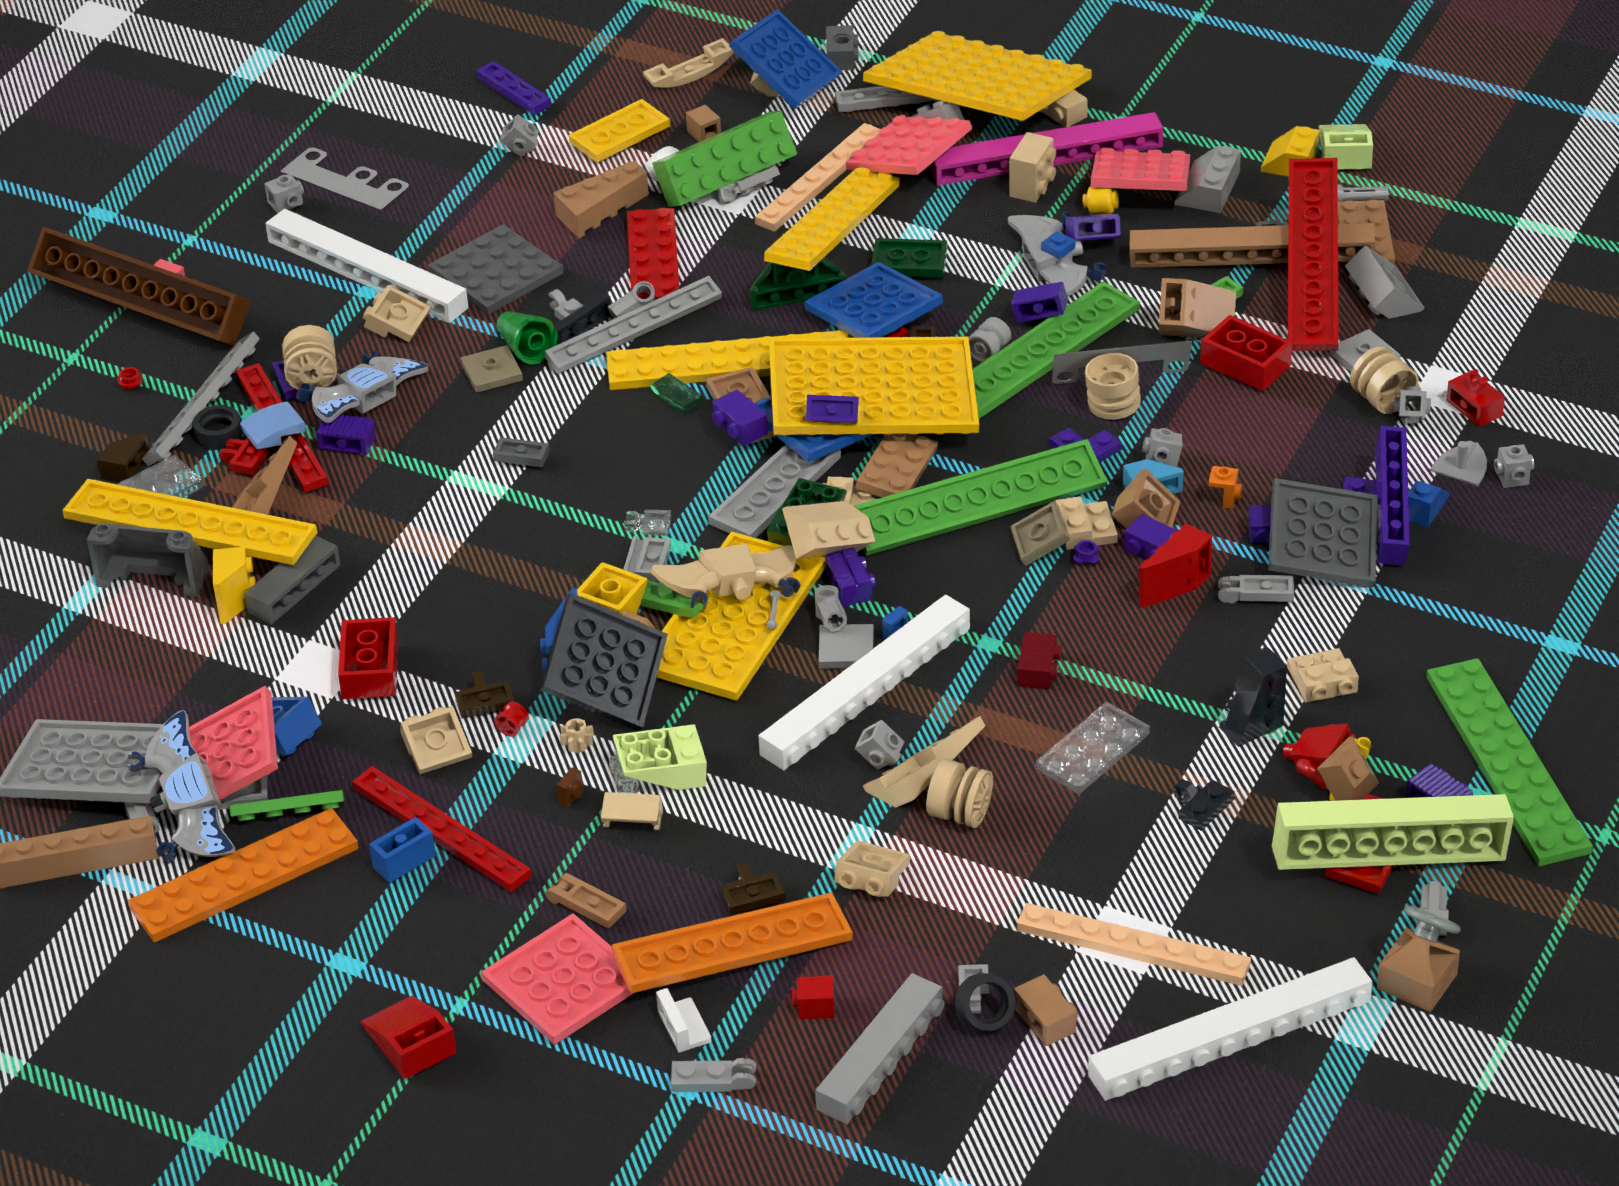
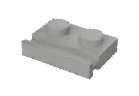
[623,536,671,582]

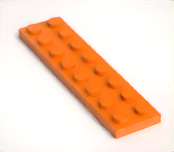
[128,808,359,942]
[612,893,853,993]

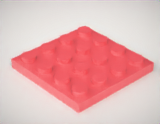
[845,115,972,175]
[1091,148,1190,191]
[189,686,278,800]
[481,914,633,1045]

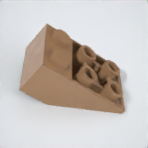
[1159,278,1236,337]

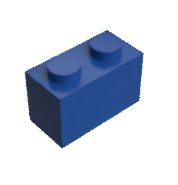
[369,817,436,883]

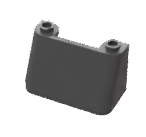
[87,523,209,597]

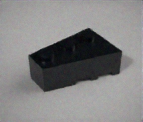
[1219,646,1287,747]

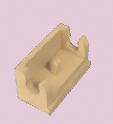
[601,792,663,830]

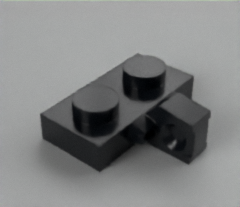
[1175,779,1235,831]

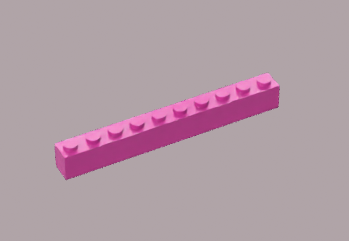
[930,112,1163,186]

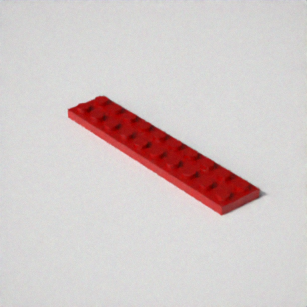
[1288,158,1338,351]

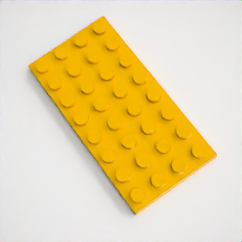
[657,531,826,701]

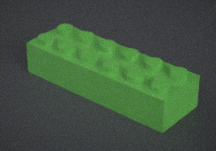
[652,110,797,207]

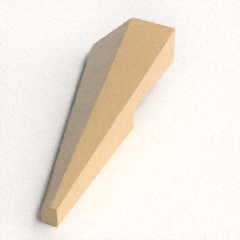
[863,716,985,808]

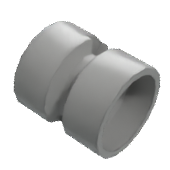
[968,317,1011,362]

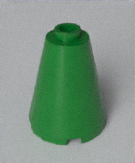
[496,311,558,365]

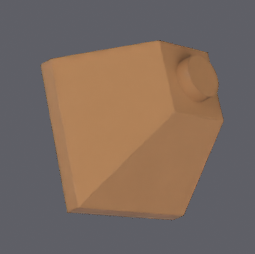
[1111,468,1180,529]
[1317,736,1379,801]

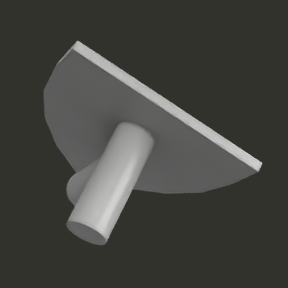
[1430,441,1487,486]

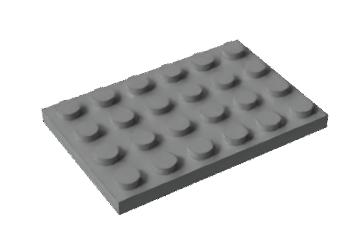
[0,719,190,803]

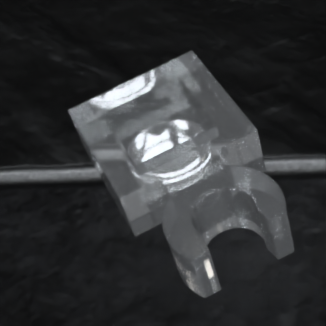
[624,509,672,536]

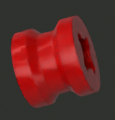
[494,702,529,737]

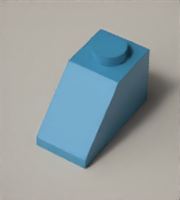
[1123,459,1183,494]

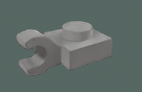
[549,289,583,320]
[958,964,989,1013]

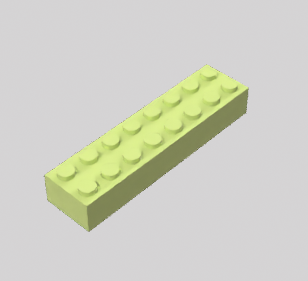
[1272,794,1514,870]

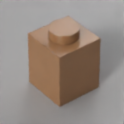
[686,105,721,142]

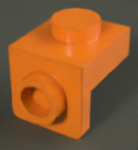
[1209,466,1242,509]

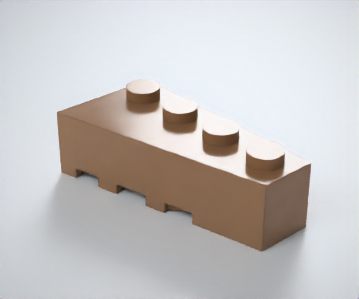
[553,160,649,238]

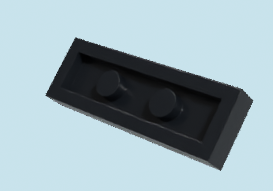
[553,293,611,345]

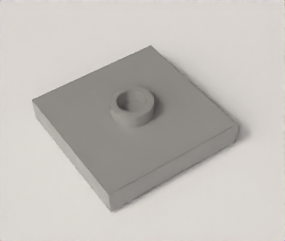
[1329,329,1400,371]

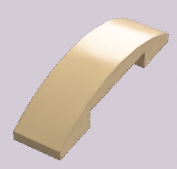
[643,38,734,87]

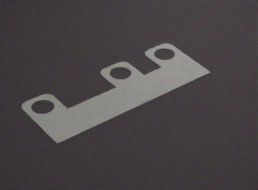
[281,148,409,210]
[1052,341,1192,384]

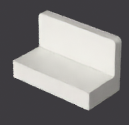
[656,988,711,1053]

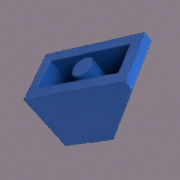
[1408,480,1449,527]

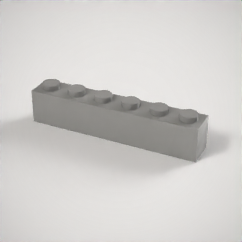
[815,973,944,1124]

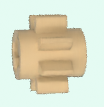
[560,718,594,753]

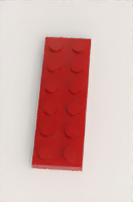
[627,208,680,301]

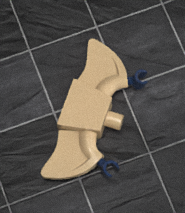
[651,544,801,610]

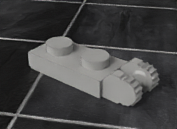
[1218,575,1294,603]
[671,1058,756,1092]

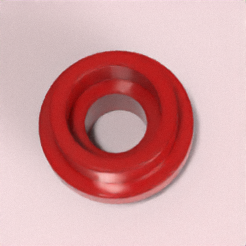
[117,367,143,389]

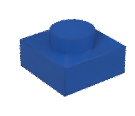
[1041,231,1076,259]
[882,606,908,640]

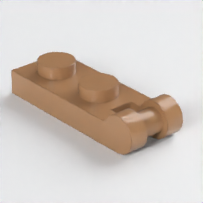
[545,873,626,929]

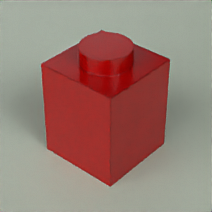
[792,976,834,1019]

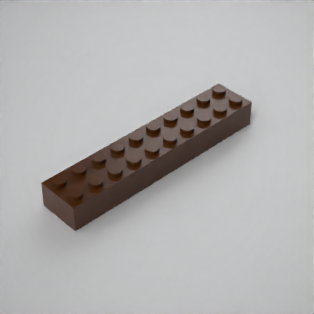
[27,226,251,346]

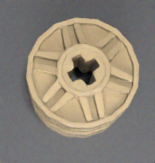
[282,325,337,390]
[1350,346,1419,414]
[1085,353,1141,419]
[926,759,993,828]

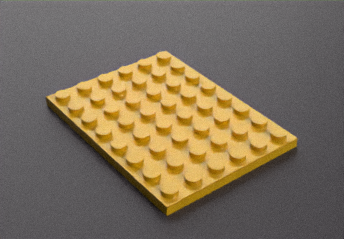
[863,31,1092,121]
[769,337,979,436]

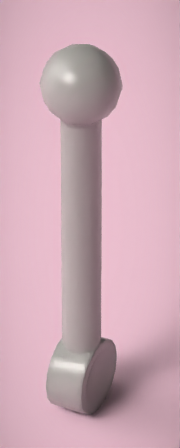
[767,590,781,630]

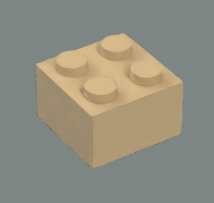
[1010,132,1056,203]

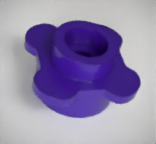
[1073,540,1100,564]

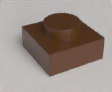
[556,767,584,808]

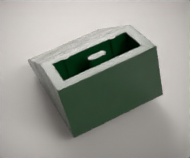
[767,478,847,547]

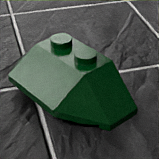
[750,257,846,311]

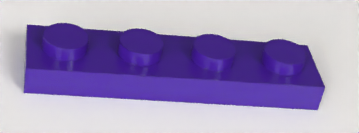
[476,61,552,115]

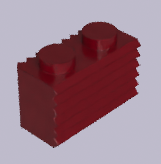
[1018,632,1062,690]

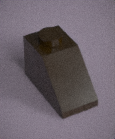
[97,433,150,484]

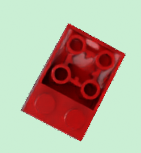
[1138,523,1212,608]
[361,996,457,1080]

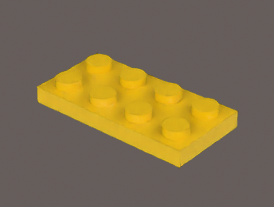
[568,99,670,163]

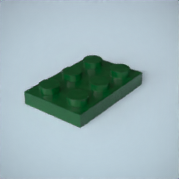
[871,238,947,278]

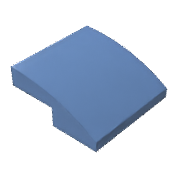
[240,401,305,449]

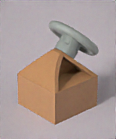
[1377,905,1461,1012]

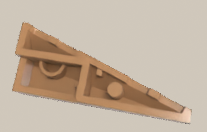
[232,436,297,515]

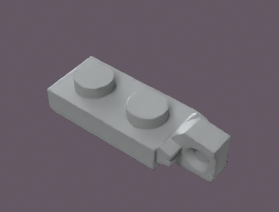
[716,166,780,202]

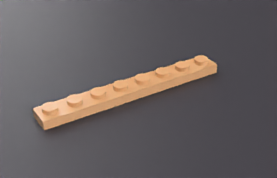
[755,123,880,232]
[1017,903,1251,986]

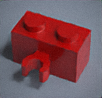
[1446,369,1505,427]

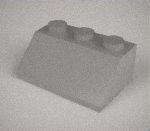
[1174,146,1241,213]
[1345,245,1424,319]

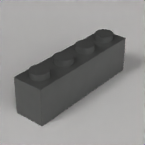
[244,536,340,625]

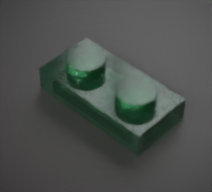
[650,373,703,414]

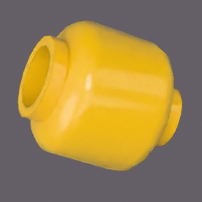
[1083,186,1118,215]

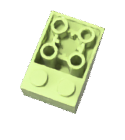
[1319,124,1373,170]
[613,724,707,790]

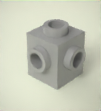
[500,114,539,157]
[264,174,304,213]
[1394,386,1431,424]
[1142,428,1182,467]
[1494,444,1534,488]
[855,720,905,770]

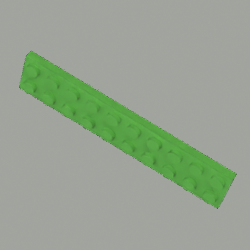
[972,281,1140,419]
[854,439,1107,556]
[1427,658,1593,867]

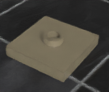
[460,345,523,393]
[1010,501,1071,566]

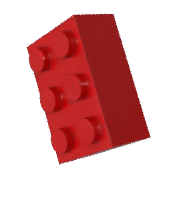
[1200,314,1292,391]
[338,617,399,699]

